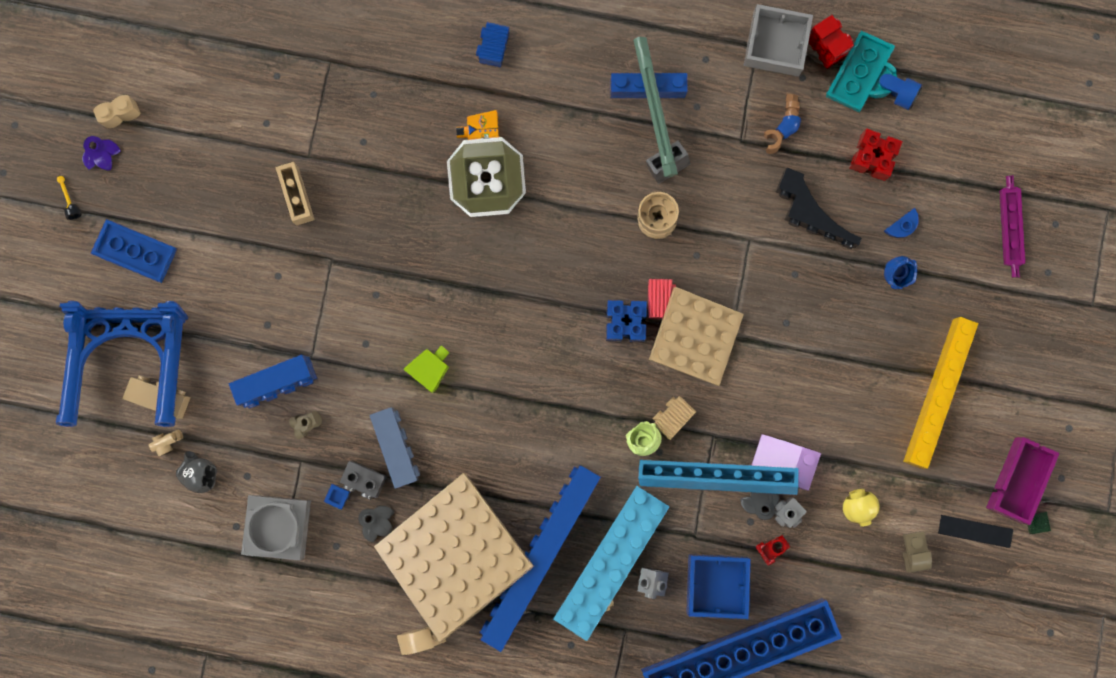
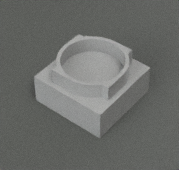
[743,4,813,77]
[241,495,311,560]

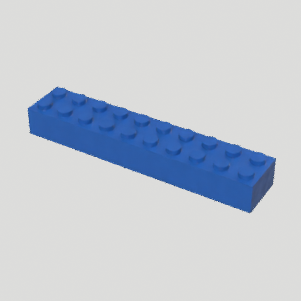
[480,465,601,652]
[641,598,842,678]

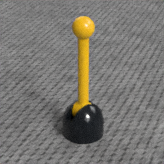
[57,176,82,220]

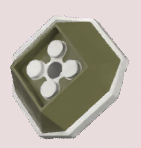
[447,137,526,217]

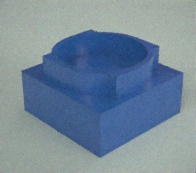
[686,554,751,619]

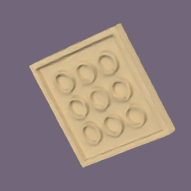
[649,287,744,386]

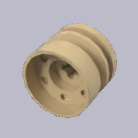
[637,192,679,239]

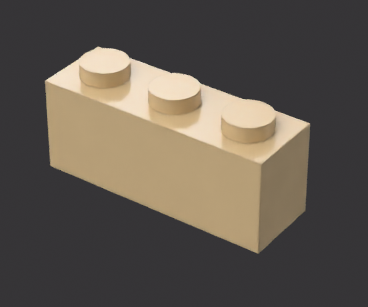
[276,162,315,226]
[122,375,191,419]

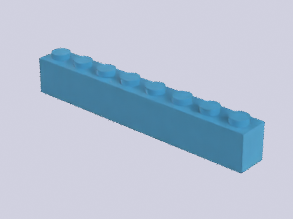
[638,460,799,495]

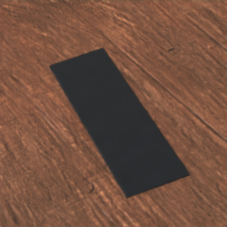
[938,515,1013,548]

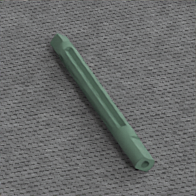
[633,37,678,177]

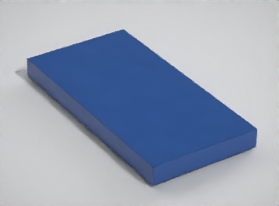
[90,219,177,283]

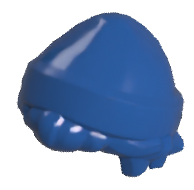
[884,256,917,289]

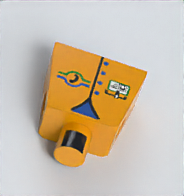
[456,110,499,140]

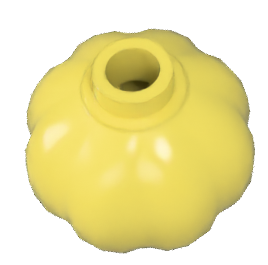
[843,489,880,526]

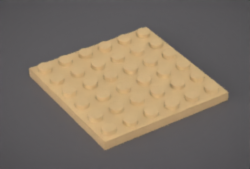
[374,473,534,642]

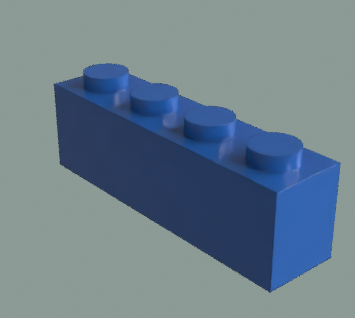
[610,73,687,98]

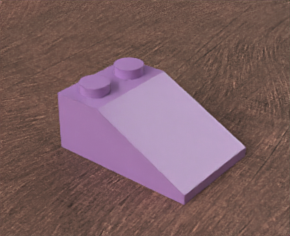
[751,434,821,490]

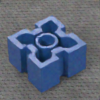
[606,300,647,342]

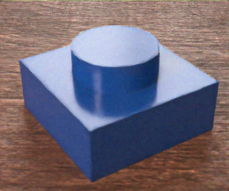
[324,484,350,510]

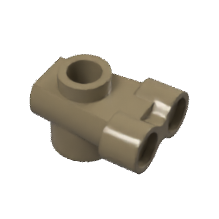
[289,411,322,439]

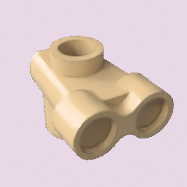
[149,429,183,457]

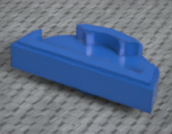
[884,208,919,238]

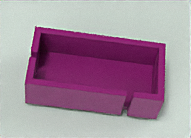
[986,437,1060,525]

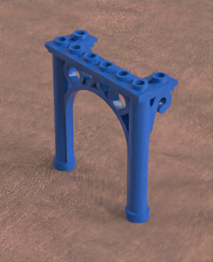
[56,301,188,427]

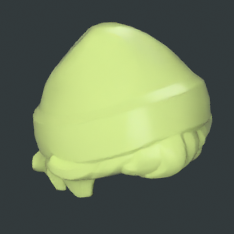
[626,421,662,456]

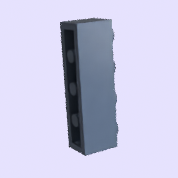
[369,407,420,489]

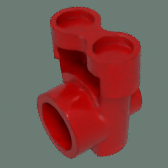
[755,535,790,566]

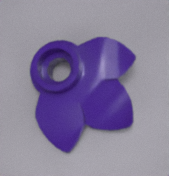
[82,136,121,170]

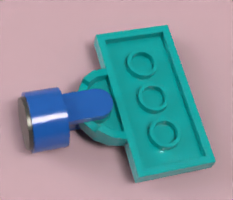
[826,31,923,113]

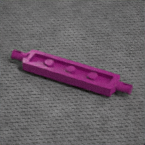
[999,175,1025,278]

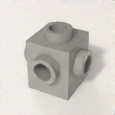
[774,497,807,528]
[637,568,669,599]

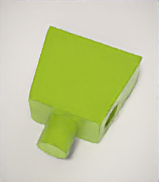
[403,346,450,393]

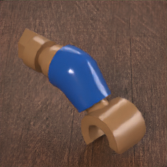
[764,94,801,154]

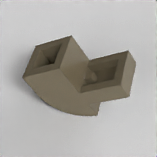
[903,531,932,573]

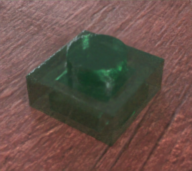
[1027,511,1051,534]

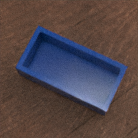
[228,354,318,409]

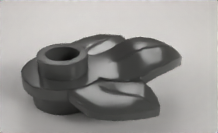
[740,492,779,520]
[358,506,394,542]

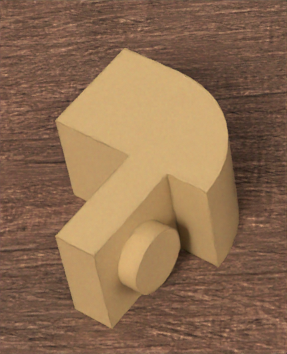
[397,626,446,655]

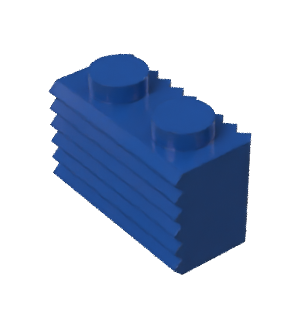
[476,22,510,68]

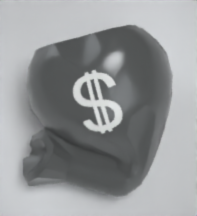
[176,451,217,493]

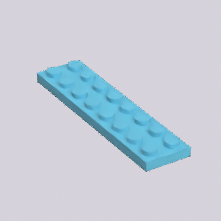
[553,486,669,641]

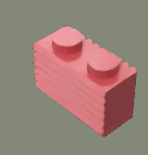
[648,279,676,319]

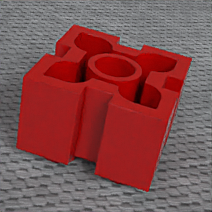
[808,15,854,69]
[849,128,903,181]

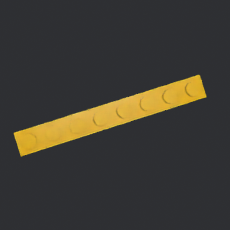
[903,317,979,469]

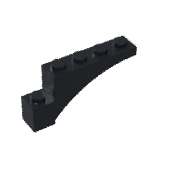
[776,168,862,249]

